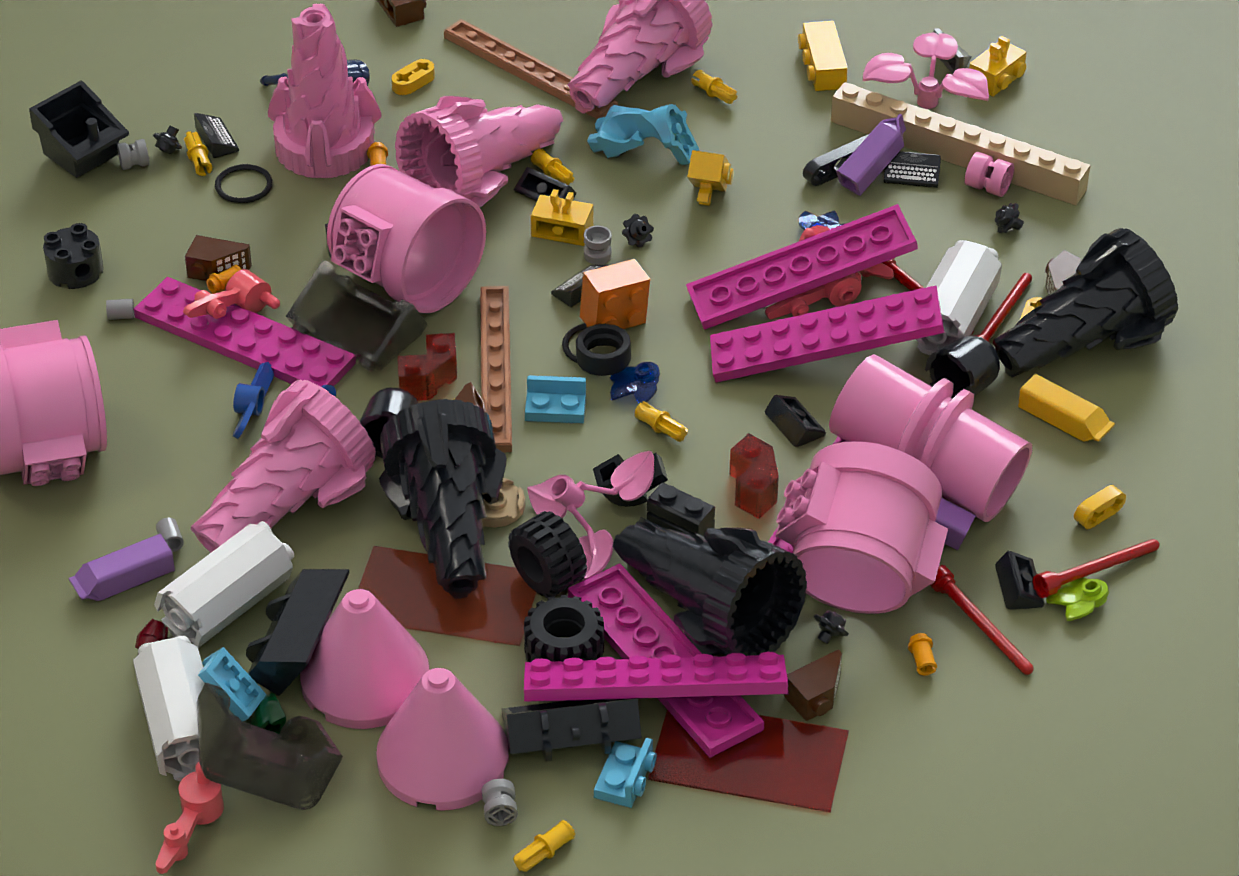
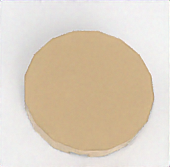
[482,478,525,528]

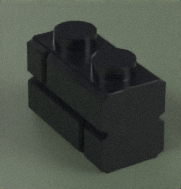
[646,482,715,536]

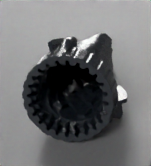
[992,228,1178,378]
[379,399,507,599]
[612,517,807,657]

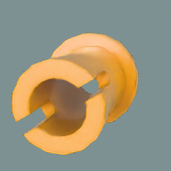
[367,142,388,166]
[206,265,242,294]
[908,633,937,676]

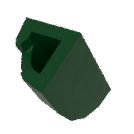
[249,693,288,748]

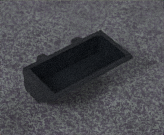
[246,569,350,696]
[501,698,642,762]

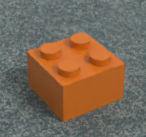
[580,259,650,329]

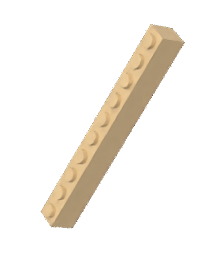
[831,82,1091,205]

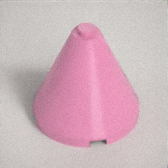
[300,589,429,729]
[376,668,509,811]

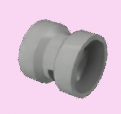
[117,139,149,170]
[584,225,612,265]
[482,779,518,826]

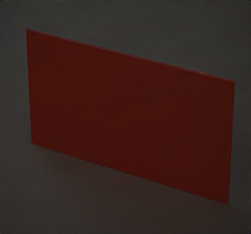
[358,546,536,646]
[648,710,849,813]

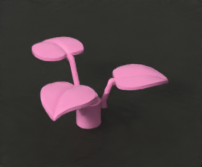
[863,33,989,109]
[527,451,654,580]

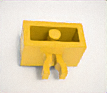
[969,36,1026,97]
[687,150,734,206]
[531,189,593,246]

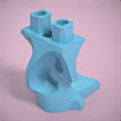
[587,104,699,165]

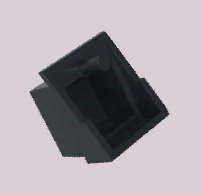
[29,80,129,178]

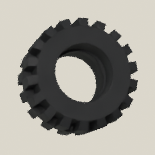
[508,511,587,598]
[524,595,604,662]

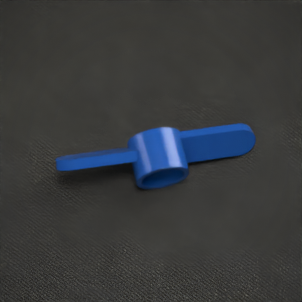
[233,362,274,439]

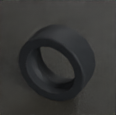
[576,324,631,376]

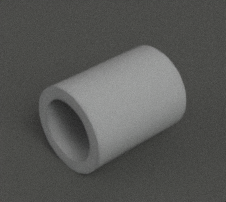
[106,299,134,320]
[156,518,184,552]

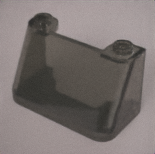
[286,260,428,372]
[196,683,343,810]

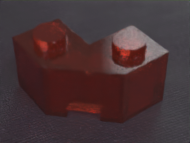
[397,333,457,401]
[729,433,779,519]

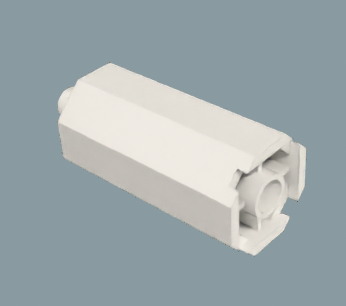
[916,240,1002,355]
[154,521,294,648]
[133,636,225,781]

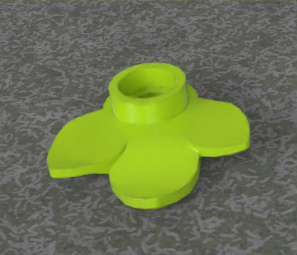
[1046,577,1109,621]

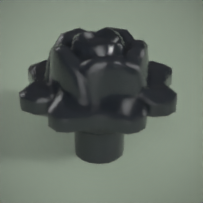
[153,125,182,154]
[995,203,1024,233]
[622,214,654,248]
[814,610,849,644]

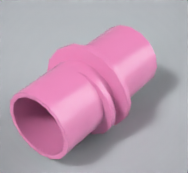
[829,354,1032,522]

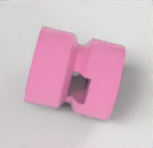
[965,152,1014,197]

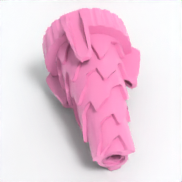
[567,0,712,114]
[268,4,381,178]
[395,96,563,207]
[191,379,376,553]

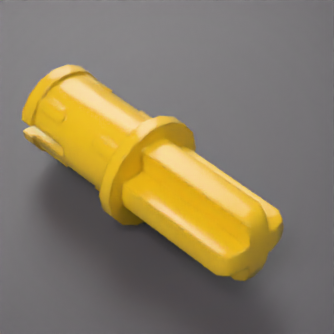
[691,70,738,104]
[184,131,213,176]
[531,149,574,185]
[634,401,688,442]
[513,820,575,872]

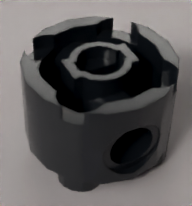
[43,223,104,289]

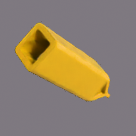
[1018,374,1115,442]

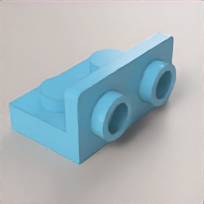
[525,375,586,423]
[198,647,267,722]
[594,738,657,808]

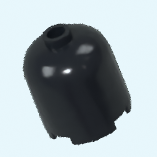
[925,335,1000,398]
[360,387,419,458]

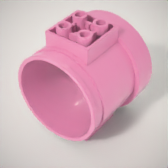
[327,164,486,313]
[0,320,107,486]
[775,441,948,614]

